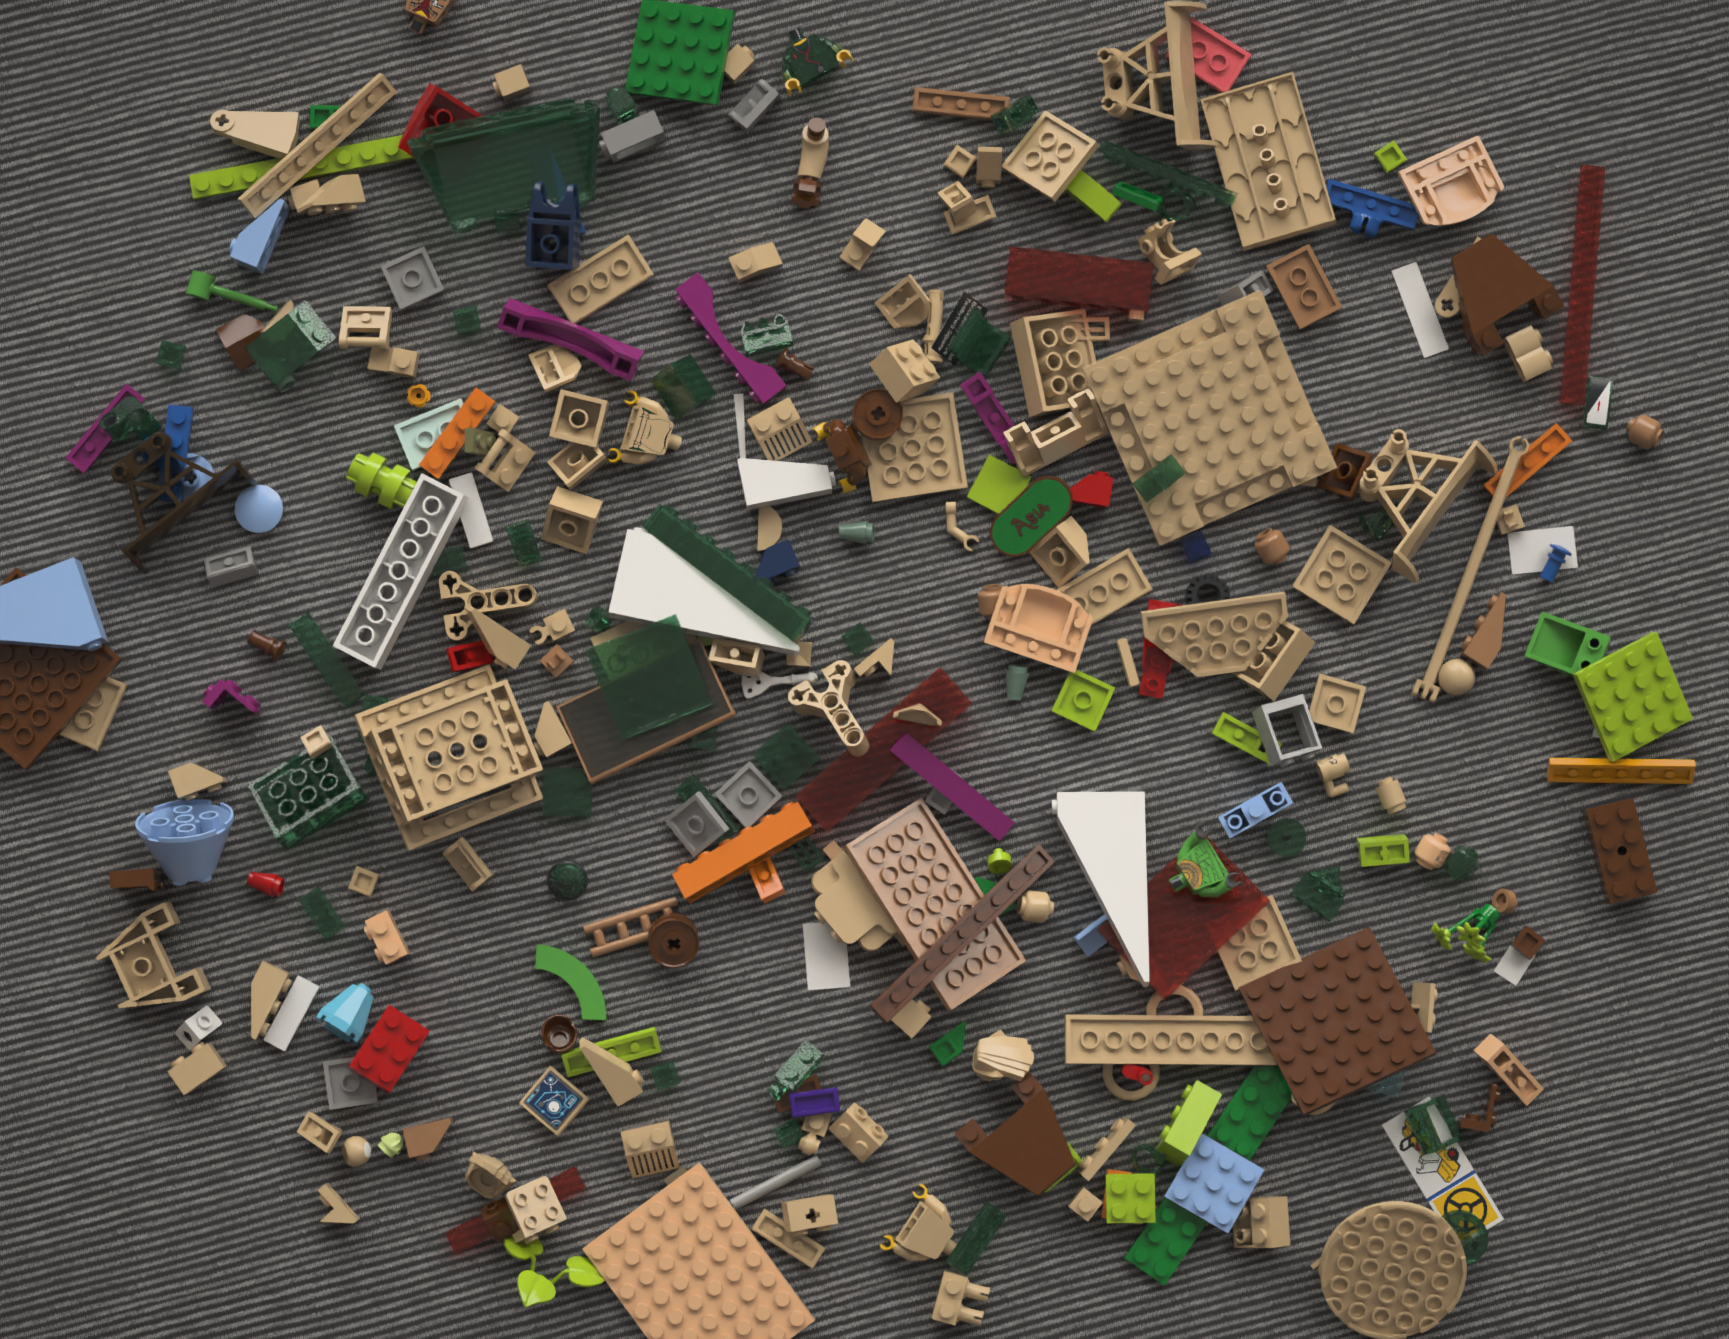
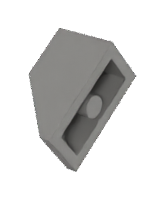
[1217,270,1274,306]

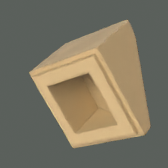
[786,641,812,667]

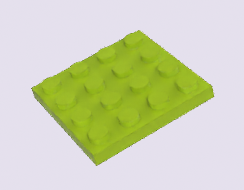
[1573,632,1693,762]

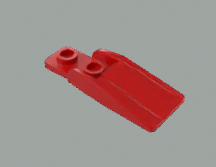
[1139,599,1183,699]

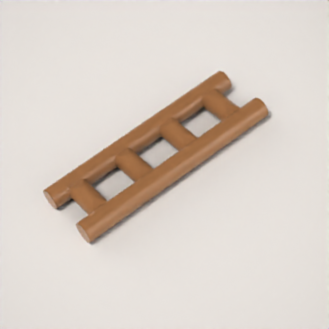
[583,896,678,958]

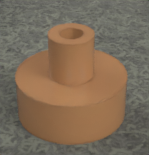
[1492,889,1518,914]

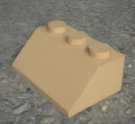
[1231,621,1315,701]

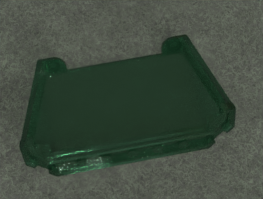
[407,98,600,233]

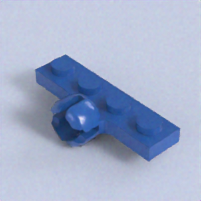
[1326,179,1419,237]
[142,404,194,502]

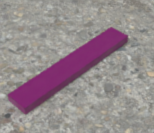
[890,732,1015,841]

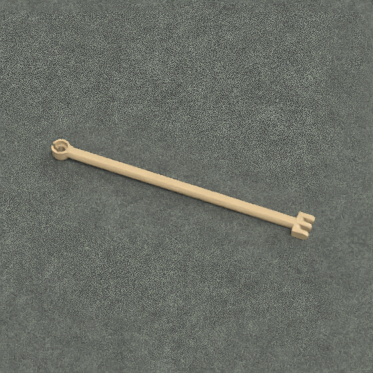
[1411,436,1529,703]

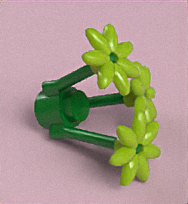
[1431,904,1500,963]

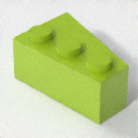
[1153,1080,1222,1167]

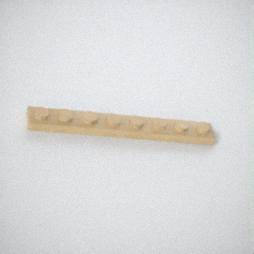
[238,73,397,218]

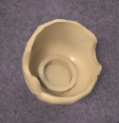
[1438,658,1476,695]

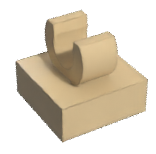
[1496,504,1525,535]

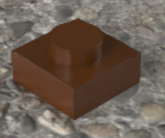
[1510,925,1545,960]

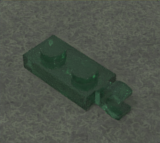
[768,1039,825,1101]

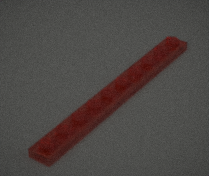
[1559,164,1605,406]

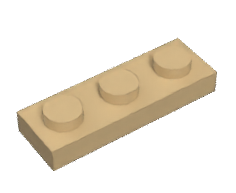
[1078,1116,1136,1181]

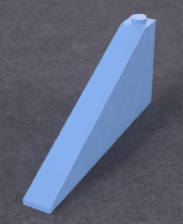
[0,557,108,651]

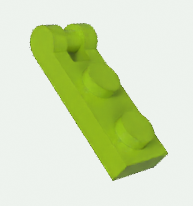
[1211,712,1282,765]

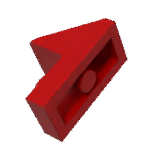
[446,640,494,673]

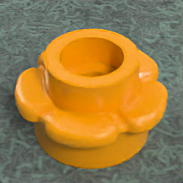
[407,384,431,408]

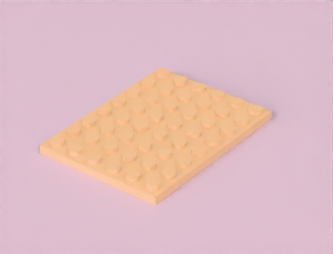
[582,1162,815,1339]

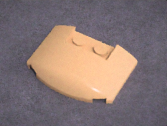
[1398,136,1504,226]
[983,584,1093,673]

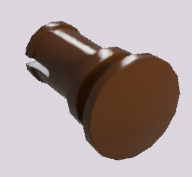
[775,348,814,380]
[247,630,286,662]

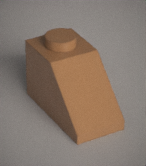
[403,1117,453,1161]

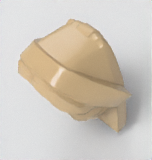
[972,1030,1034,1081]
[465,1152,516,1199]

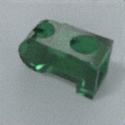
[991,94,1039,135]

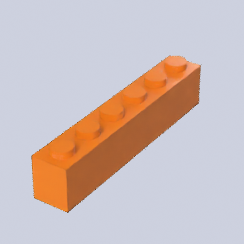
[672,801,815,904]

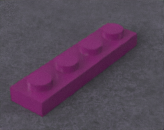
[65,384,146,474]

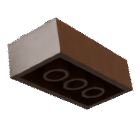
[1582,798,1658,904]

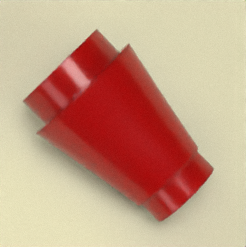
[247,872,285,898]

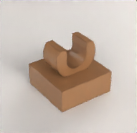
[540,644,574,678]

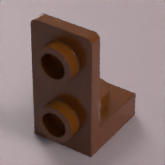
[1457,1083,1500,1132]

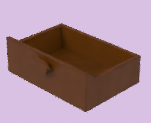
[109,868,165,891]

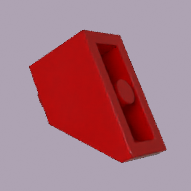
[1071,471,1114,509]

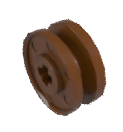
[852,389,903,441]
[648,913,699,968]

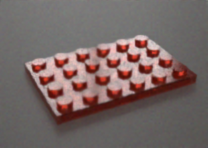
[1097,836,1270,1001]

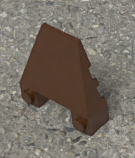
[1451,233,1565,356]
[954,1071,1076,1196]

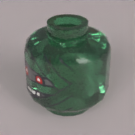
[1443,845,1480,880]

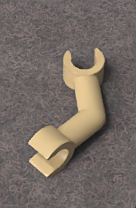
[946,502,979,551]

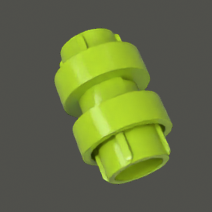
[346,452,417,510]

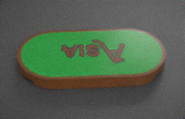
[990,476,1073,557]

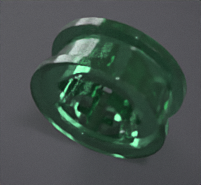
[1441,1210,1488,1265]

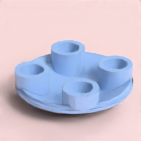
[235,485,283,533]

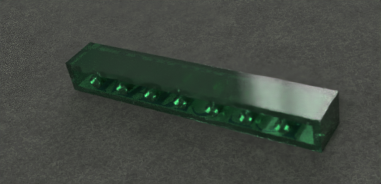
[642,504,815,644]

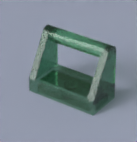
[1404,1094,1463,1156]

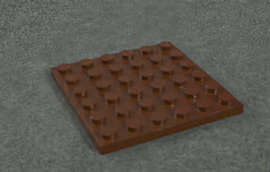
[0,567,123,770]
[1238,927,1436,1117]

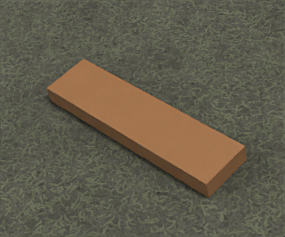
[912,87,1010,122]

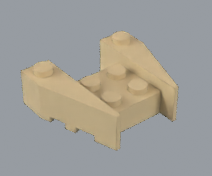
[96,901,211,1008]

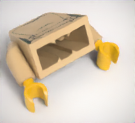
[608,390,682,464]

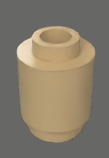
[1375,777,1406,814]

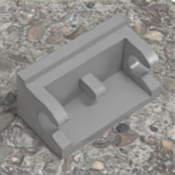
[728,79,780,133]

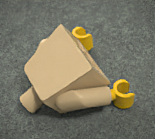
[880,1184,957,1261]

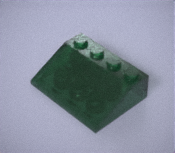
[247,734,369,850]

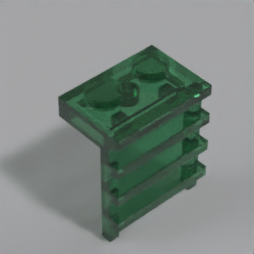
[947,308,1012,378]

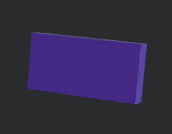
[789,1087,841,1118]

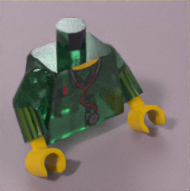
[781,27,854,96]

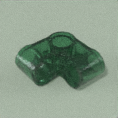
[99,397,162,442]

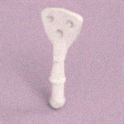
[741,671,818,699]

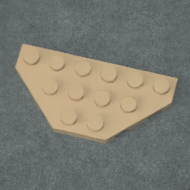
[1141,592,1288,677]

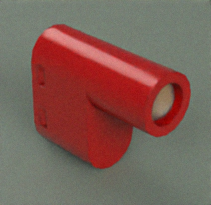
[1121,1064,1153,1085]

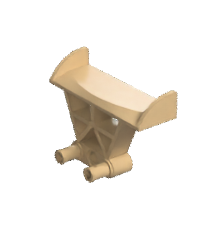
[1097,1,1219,151]
[1359,429,1498,584]

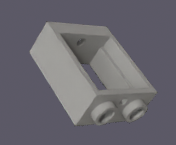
[599,110,665,163]
[1252,694,1322,767]

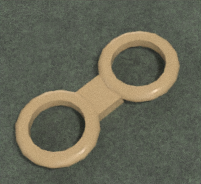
[1102,985,1203,1101]

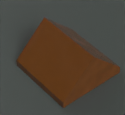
[1317,443,1374,502]

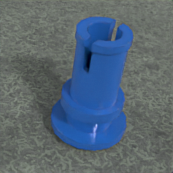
[1539,544,1572,582]

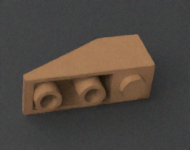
[1460,592,1506,670]

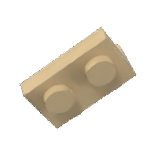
[828,1103,888,1163]

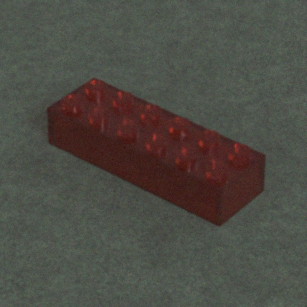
[1004,246,1154,315]

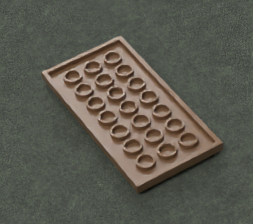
[843,797,1026,1012]

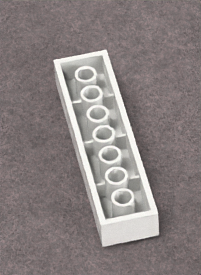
[333,473,469,670]

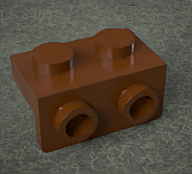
[481,1197,520,1243]

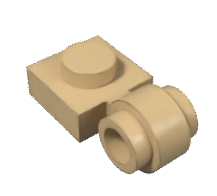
[797,1113,832,1156]

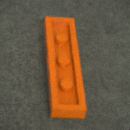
[419,387,496,480]
[1483,423,1572,497]

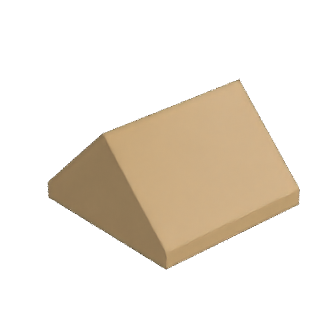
[547,442,608,491]

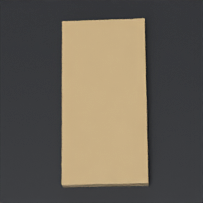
[547,234,654,324]
[1057,548,1153,625]

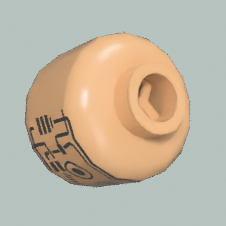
[1414,833,1451,870]

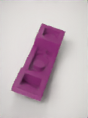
[960,372,1016,464]

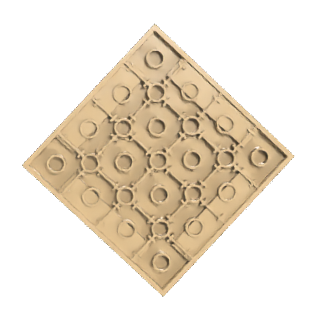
[1082,290,1337,545]

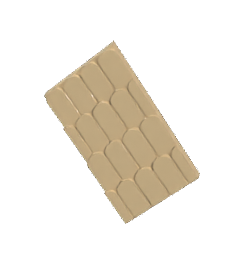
[1200,72,1337,251]

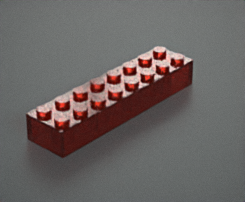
[795,667,972,833]

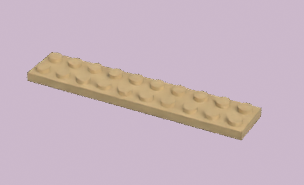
[1065,1015,1277,1066]

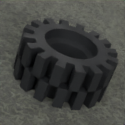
[1185,574,1230,605]

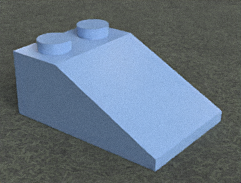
[229,199,290,274]

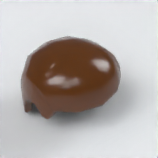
[541,1014,578,1054]

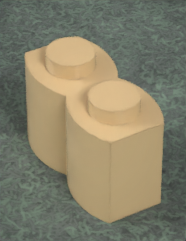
[1502,325,1553,382]

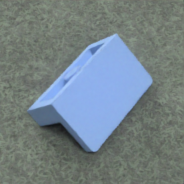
[1073,914,1116,957]

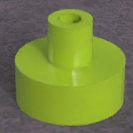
[987,848,1012,874]

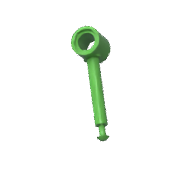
[186,270,278,314]

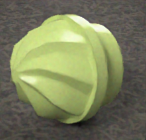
[378,1132,403,1158]

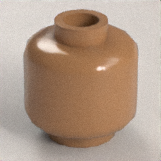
[1626,414,1664,450]
[1254,528,1290,565]
[977,584,1002,621]

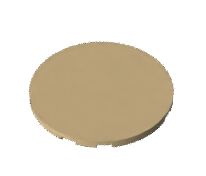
[1319,1201,1467,1339]

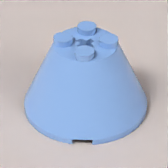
[135,799,234,886]

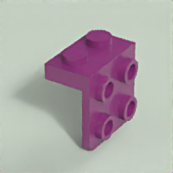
[202,679,263,715]

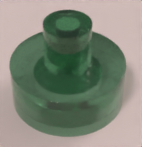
[586,606,611,632]

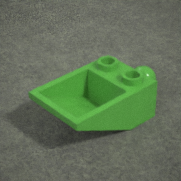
[1525,611,1611,678]

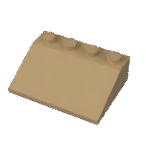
[1010,309,1096,417]

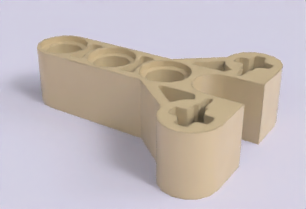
[439,571,538,642]
[788,660,869,757]

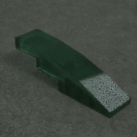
[289,611,365,708]

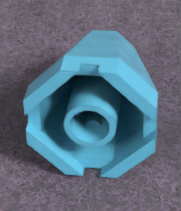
[316,983,373,1046]

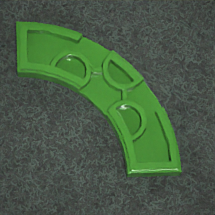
[535,944,607,1020]

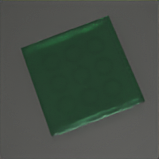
[586,614,712,740]

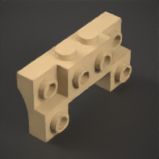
[1003,388,1108,477]

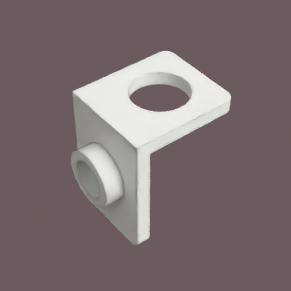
[175,1006,222,1051]

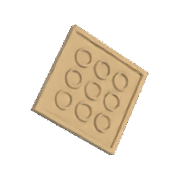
[862,392,968,503]

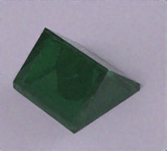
[650,354,717,420]

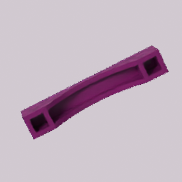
[675,272,787,406]
[497,298,644,381]

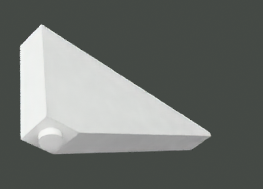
[609,528,800,657]
[1052,792,1149,987]

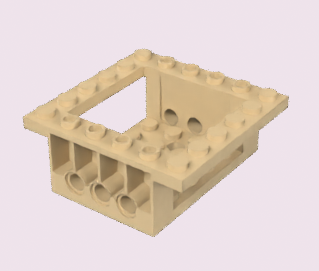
[354,664,543,851]

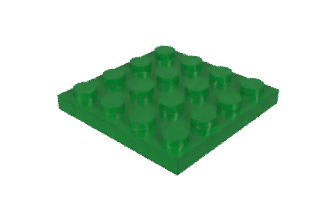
[625,0,736,106]

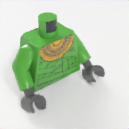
[1169,821,1243,898]

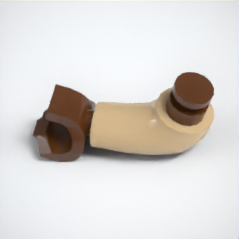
[791,118,829,209]

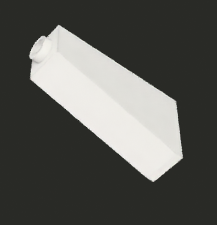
[737,458,836,510]

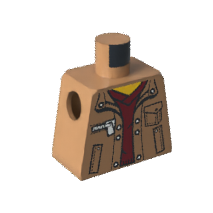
[405,0,456,34]

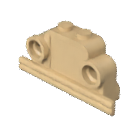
[811,840,905,952]

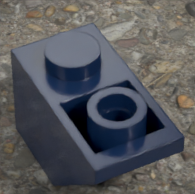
[753,539,800,586]

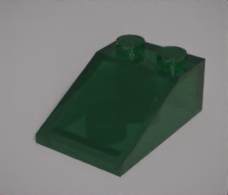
[244,300,336,386]

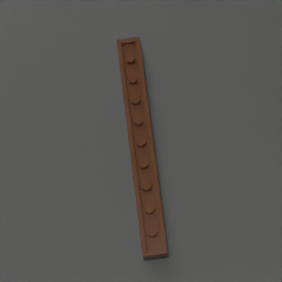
[869,844,1055,1024]

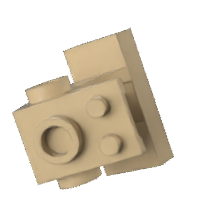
[1138,219,1202,285]

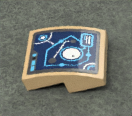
[519,1066,590,1136]

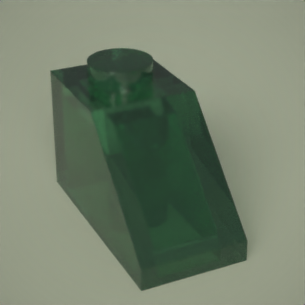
[604,86,640,125]

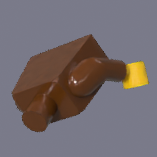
[812,419,872,494]

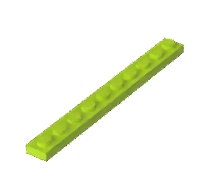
[189,135,415,200]

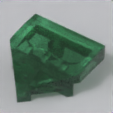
[1289,866,1346,922]

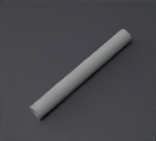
[730,1155,822,1210]

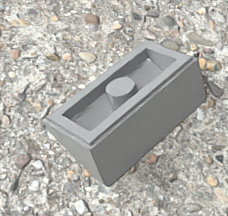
[204,546,258,587]

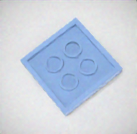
[1165,1134,1264,1233]

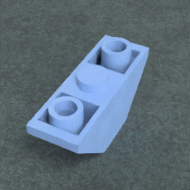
[1218,782,1293,839]

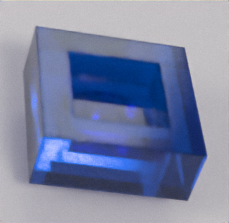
[1179,531,1212,563]

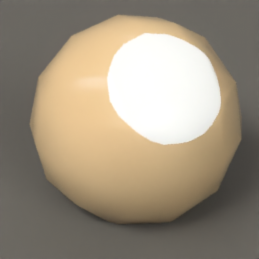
[342,1136,371,1167]

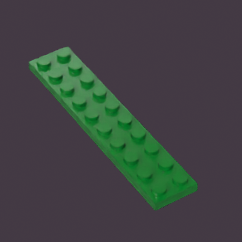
[1124,1065,1292,1286]

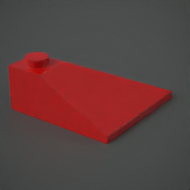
[397,83,495,185]

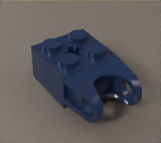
[525,181,581,270]

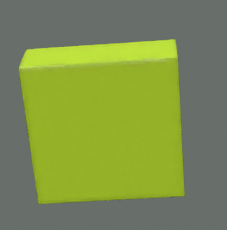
[1373,140,1407,174]

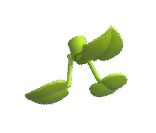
[504,1235,605,1308]

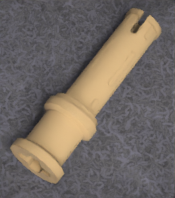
[922,290,944,364]

